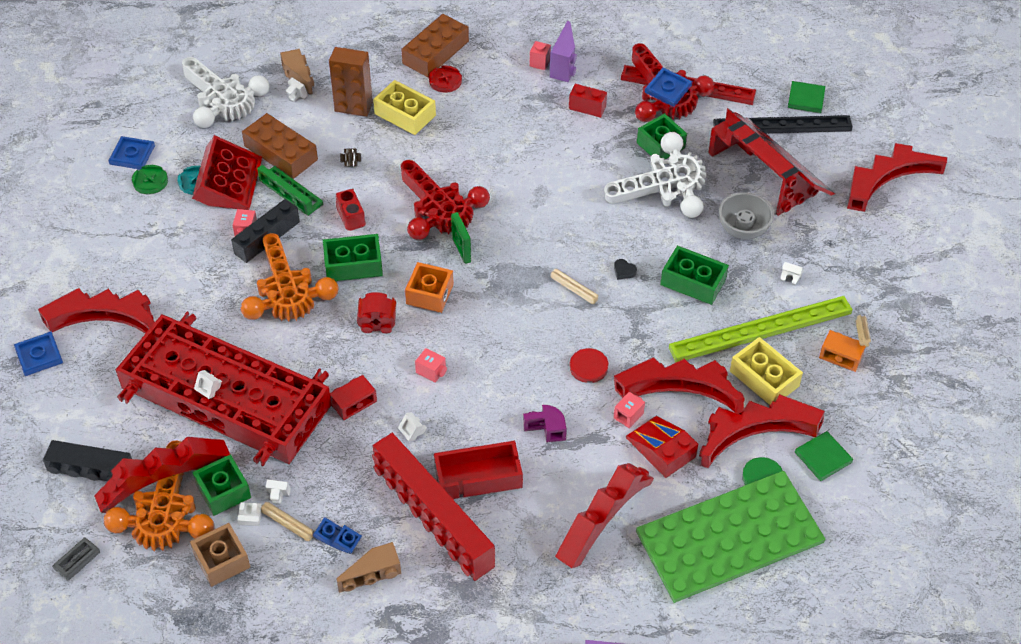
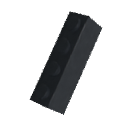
[231,199,300,263]
[43,440,132,481]

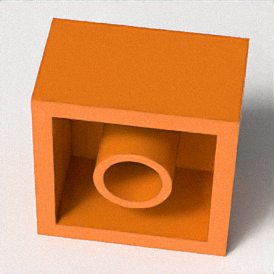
[405,262,454,313]

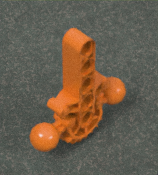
[241,233,339,322]
[103,440,215,552]

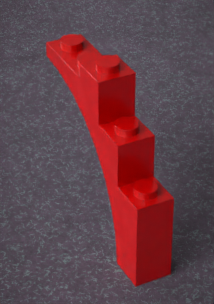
[847,143,948,212]
[38,288,155,333]
[614,357,745,414]
[699,394,825,469]
[94,437,230,513]
[555,463,654,568]

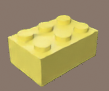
[373,80,436,135]
[730,337,803,405]

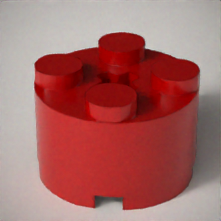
[357,292,397,334]

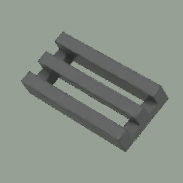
[52,537,100,581]

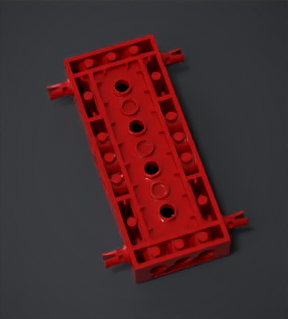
[115,311,332,466]

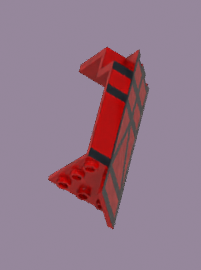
[708,108,836,216]

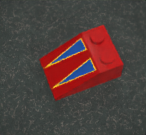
[626,415,699,478]

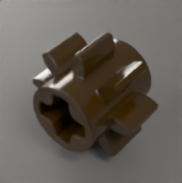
[340,148,361,167]

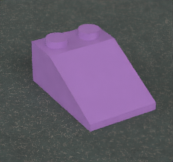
[550,21,577,82]

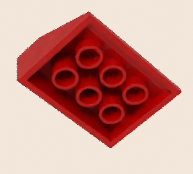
[192,135,262,210]

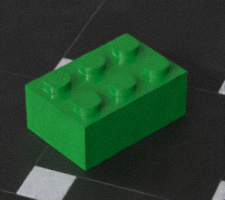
[322,234,383,281]
[660,245,729,305]

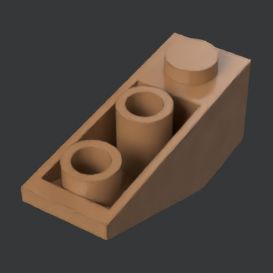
[280,48,315,95]
[336,542,401,593]

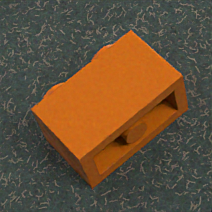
[819,330,866,372]

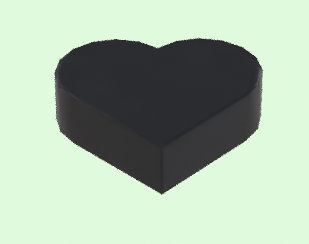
[614,259,637,280]

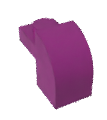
[523,405,567,443]

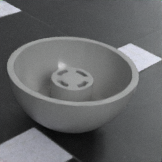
[719,192,774,240]

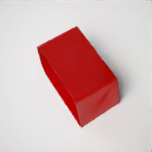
[336,189,366,231]

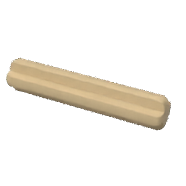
[551,269,598,304]
[855,315,871,347]
[261,502,314,541]

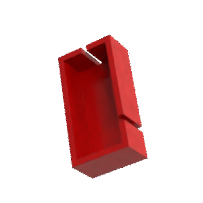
[434,440,523,499]

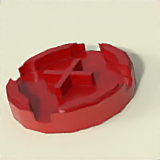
[429,65,462,93]
[570,348,609,383]

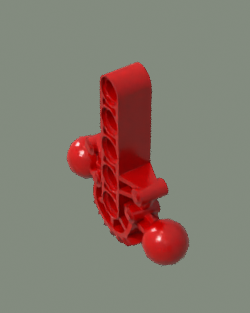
[632,43,715,122]
[401,160,490,240]

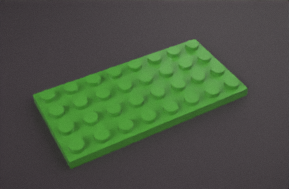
[636,471,826,603]

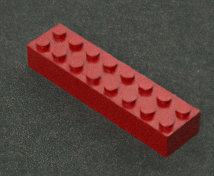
[372,432,495,581]

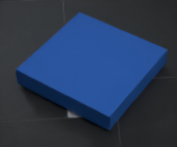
[645,67,692,107]
[108,136,155,170]
[14,331,63,376]

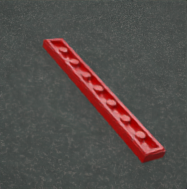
[621,65,756,105]

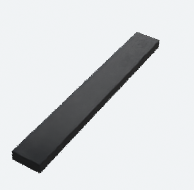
[713,115,853,134]

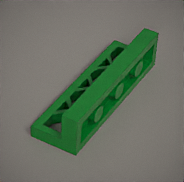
[257,165,324,216]

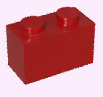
[569,83,607,118]
[330,375,377,421]

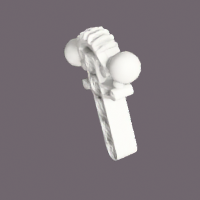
[182,57,270,128]
[604,132,706,218]

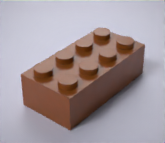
[401,14,469,77]
[329,47,373,117]
[242,113,318,179]

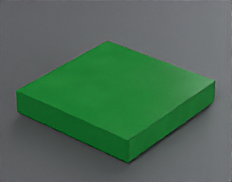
[787,81,826,113]
[451,212,471,264]
[795,431,853,481]

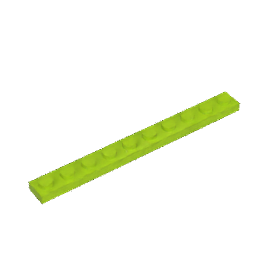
[668,296,853,362]

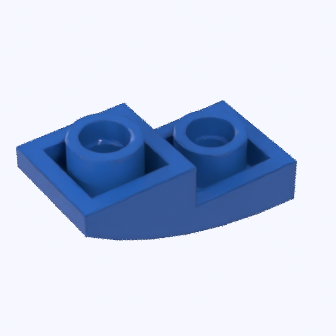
[313,517,362,554]

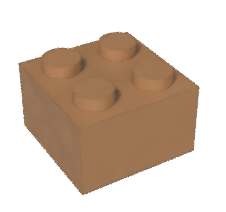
[190,523,251,587]

